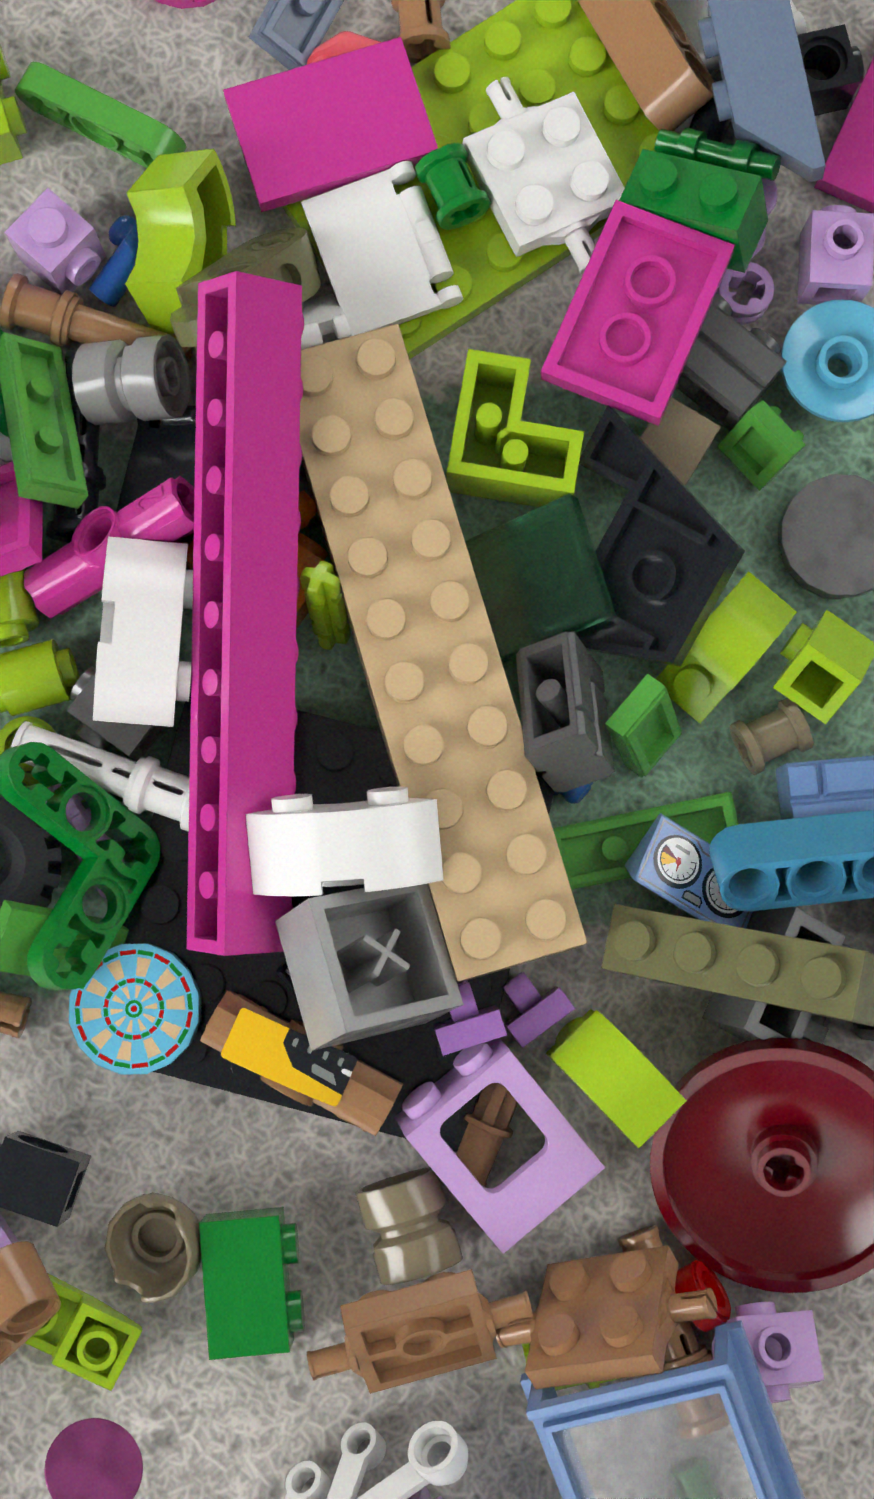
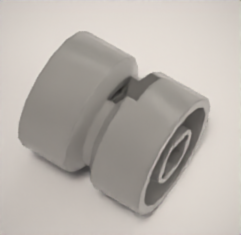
[72,334,190,425]

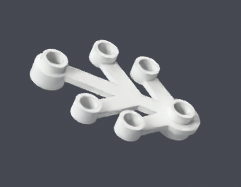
[285,1421,468,1499]

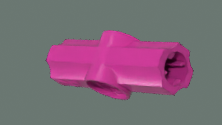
[24,476,195,618]

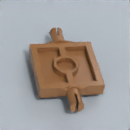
[496,1245,718,1389]
[307,1269,534,1394]

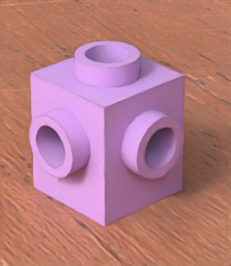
[712,1302,824,1403]

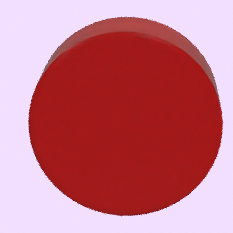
[675,1260,731,1332]

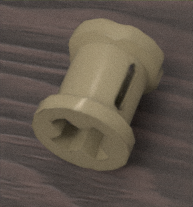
[730,698,814,775]

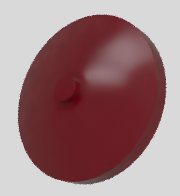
[650,1037,874,1293]

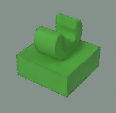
[717,400,806,491]

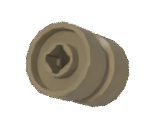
[355,1167,463,1285]

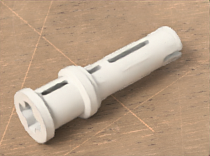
[11,721,190,832]

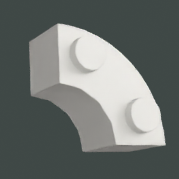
[93,536,193,727]
[245,786,444,896]

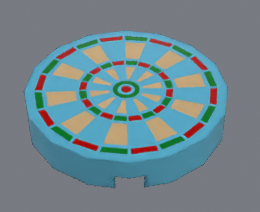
[69,944,202,1075]

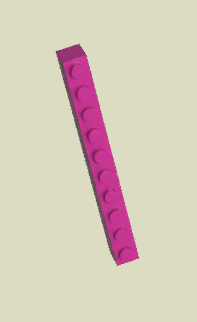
[187,271,304,956]

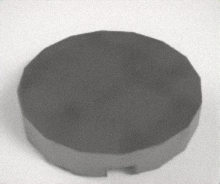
[778,474,874,599]

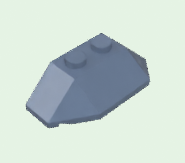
[698,0,826,182]

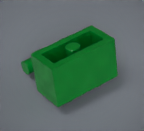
[619,128,781,273]

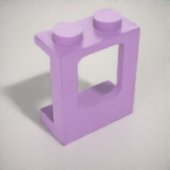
[395,1038,605,1254]

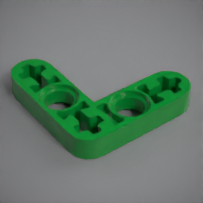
[0,742,160,990]

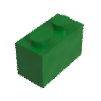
[199,1207,305,1360]

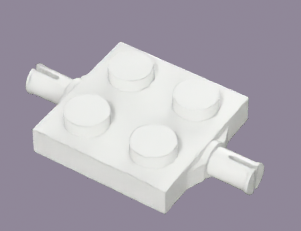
[462,77,625,275]

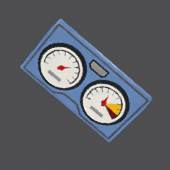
[624,813,753,928]

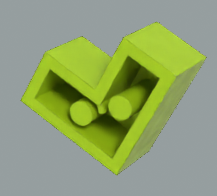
[446,349,584,512]

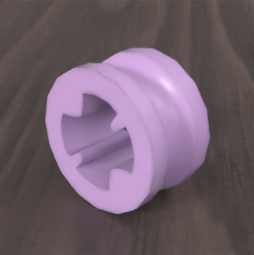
[717,262,775,325]

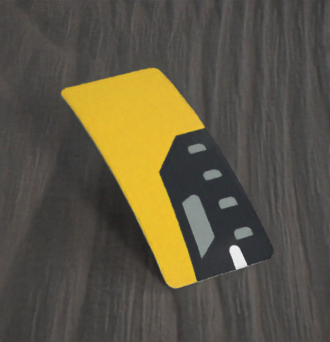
[221,1008,357,1106]

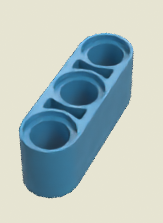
[709,810,874,911]

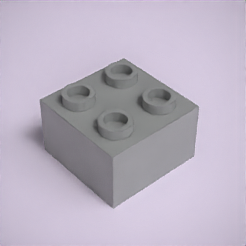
[275,884,464,1051]

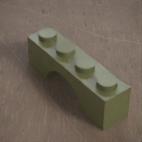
[601,904,874,1027]

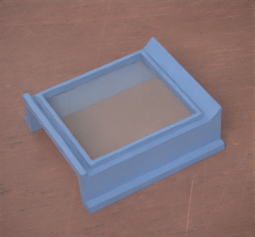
[520,1320,805,1499]

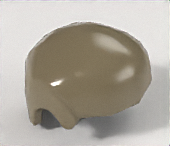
[104,1192,202,1304]

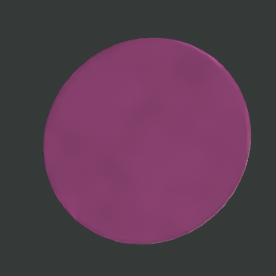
[44,1418,143,1499]

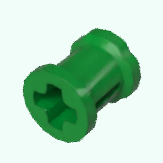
[415,143,491,230]

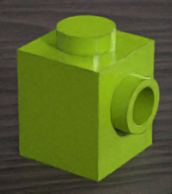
[773,610,874,724]

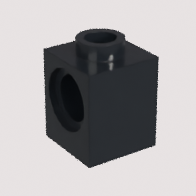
[797,24,864,116]
[0,1131,91,1227]

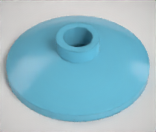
[780,299,874,422]

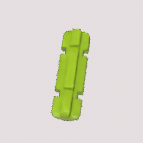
[300,561,351,650]

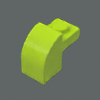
[656,571,797,724]
[545,1009,687,1148]

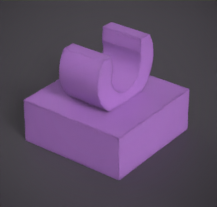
[502,972,575,1048]
[433,980,507,1056]

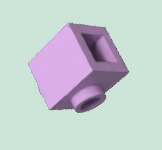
[4,188,106,295]
[797,205,874,305]

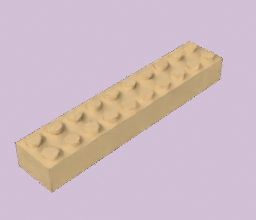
[300,324,588,983]

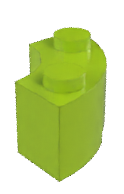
[125,148,236,334]

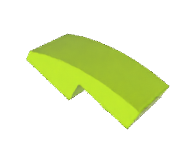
[25,1273,142,1391]

